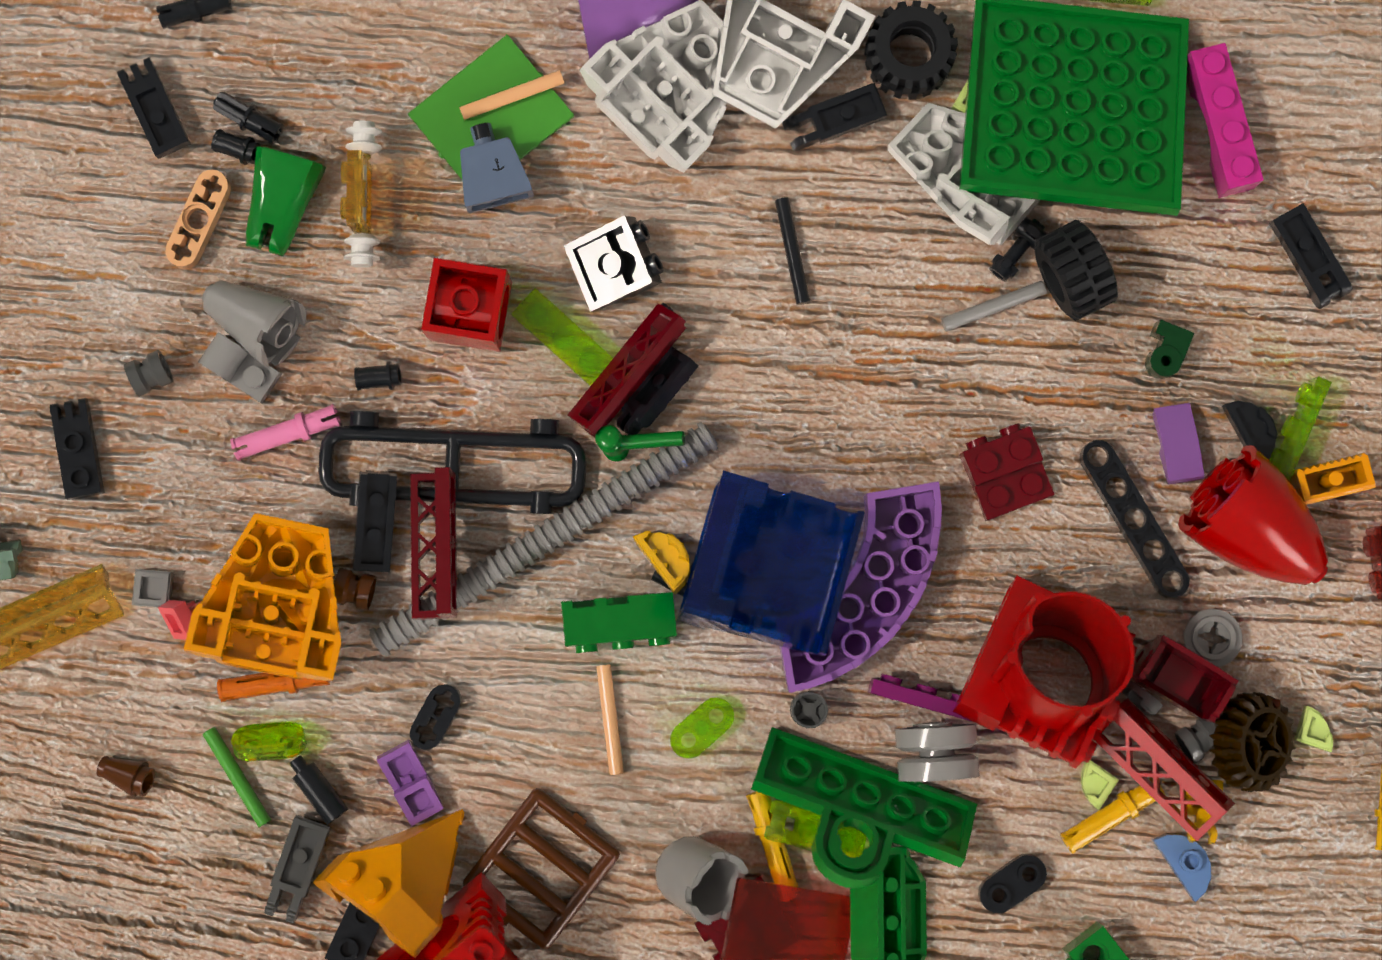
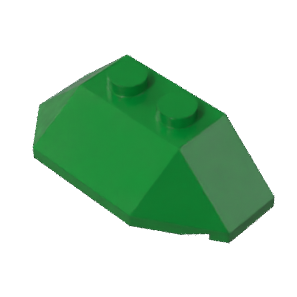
[850,846,927,960]

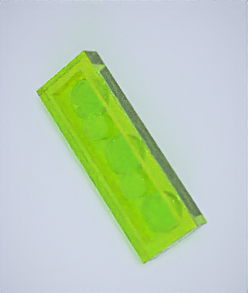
[511,288,613,386]
[1270,376,1332,481]

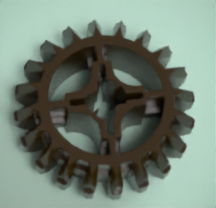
[1208,692,1297,792]

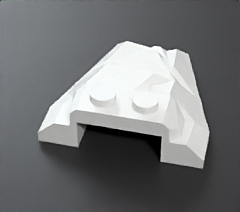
[580,0,727,173]
[887,103,1040,245]

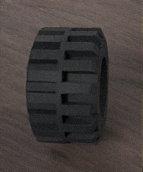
[864,0,958,100]
[1034,220,1118,321]

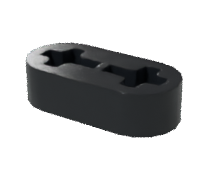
[410,684,462,750]

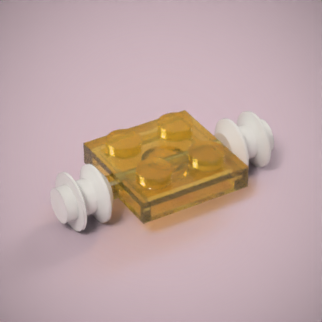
[340,120,382,268]

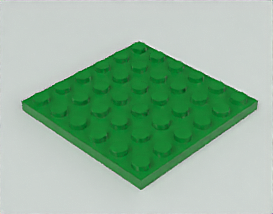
[959,0,1189,216]

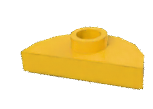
[633,531,690,595]

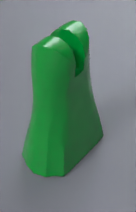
[245,146,326,256]

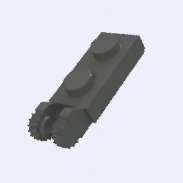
[264,814,332,924]

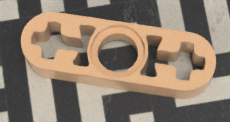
[165,170,231,269]

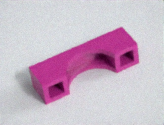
[1186,43,1264,198]

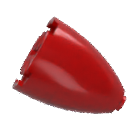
[1178,445,1328,585]

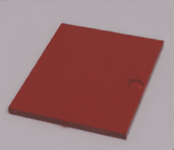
[721,877,851,960]

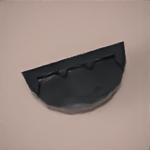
[1222,401,1278,460]

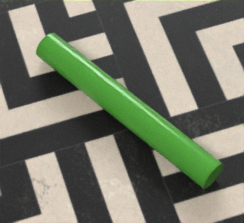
[202,727,271,828]

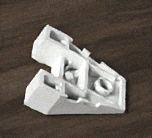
[712,0,875,129]

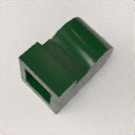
[1145,320,1194,379]

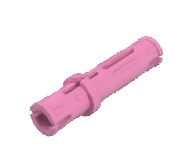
[230,404,341,461]

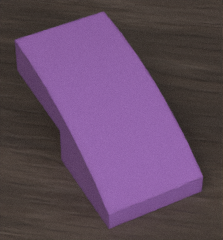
[1152,403,1204,485]
[377,740,444,826]

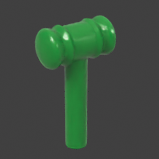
[595,425,685,462]

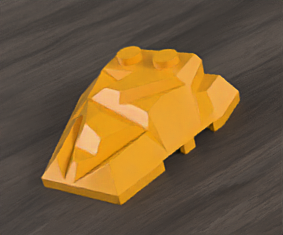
[183,513,341,681]

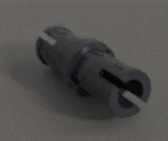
[156,0,233,29]

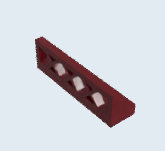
[568,303,686,438]
[410,467,457,620]

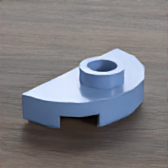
[1152,834,1211,902]

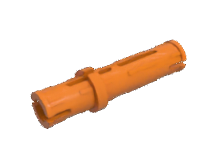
[217,672,331,702]

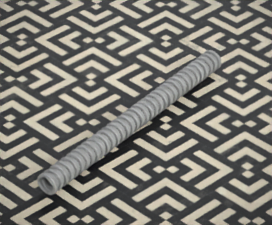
[369,422,718,657]

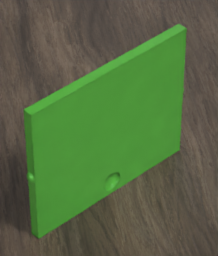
[408,35,575,180]

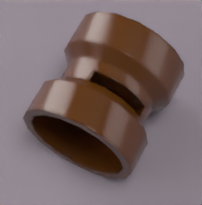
[334,568,377,611]

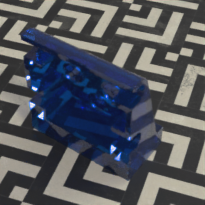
[676,470,865,656]

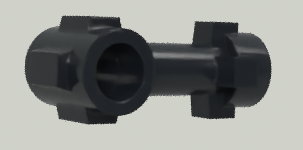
[989,216,1048,282]

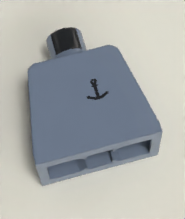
[460,123,534,214]

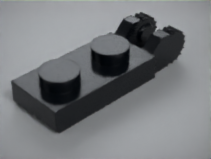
[782,83,888,151]

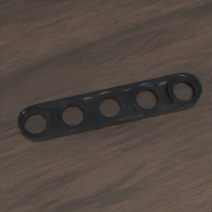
[1079,440,1190,598]

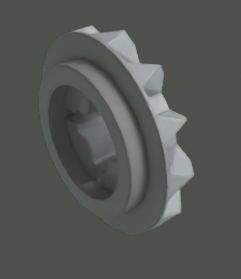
[1183,609,1242,667]

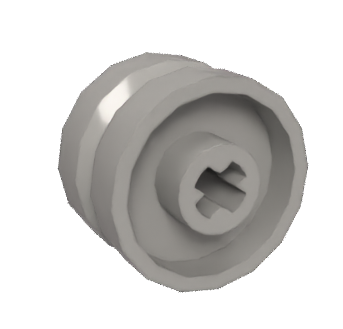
[895,722,980,782]

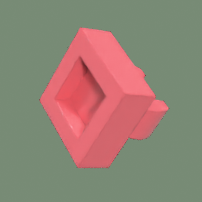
[158,600,201,640]

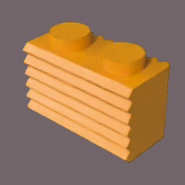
[1285,453,1376,505]

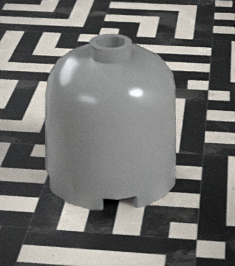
[655,836,748,925]

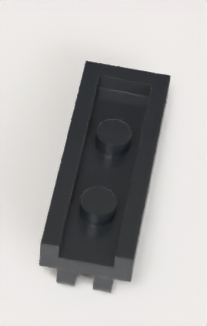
[352,470,397,572]

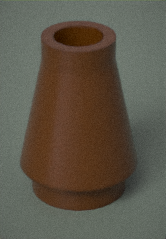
[96,756,155,797]

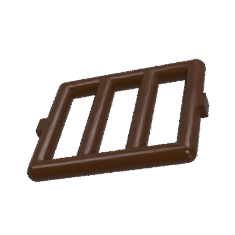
[463,788,620,950]

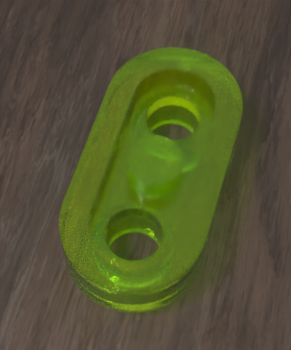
[670,697,734,758]
[231,722,307,761]

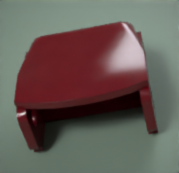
[1133,635,1239,723]

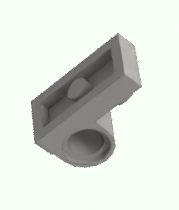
[198,332,282,404]

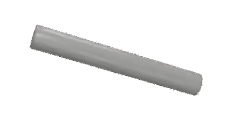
[941,281,1047,332]

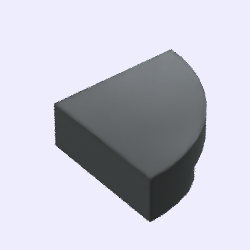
[1121,681,1163,715]

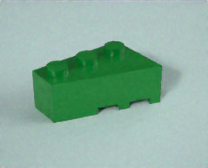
[561,592,677,653]

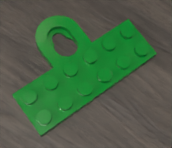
[751,727,978,889]

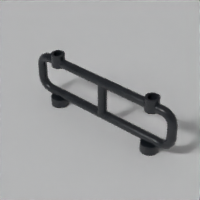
[318,411,587,514]

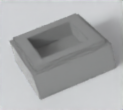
[132,569,174,607]

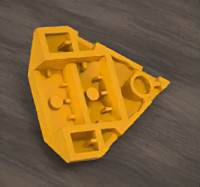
[313,809,464,957]

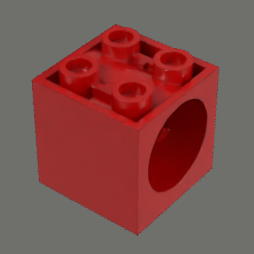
[421,258,512,352]

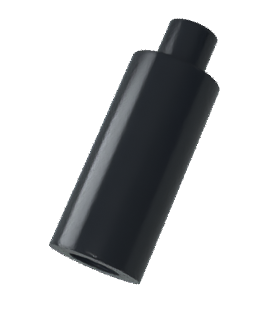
[289,755,348,825]

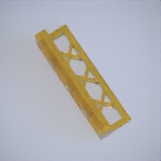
[0,564,124,669]

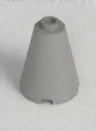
[202,280,306,367]

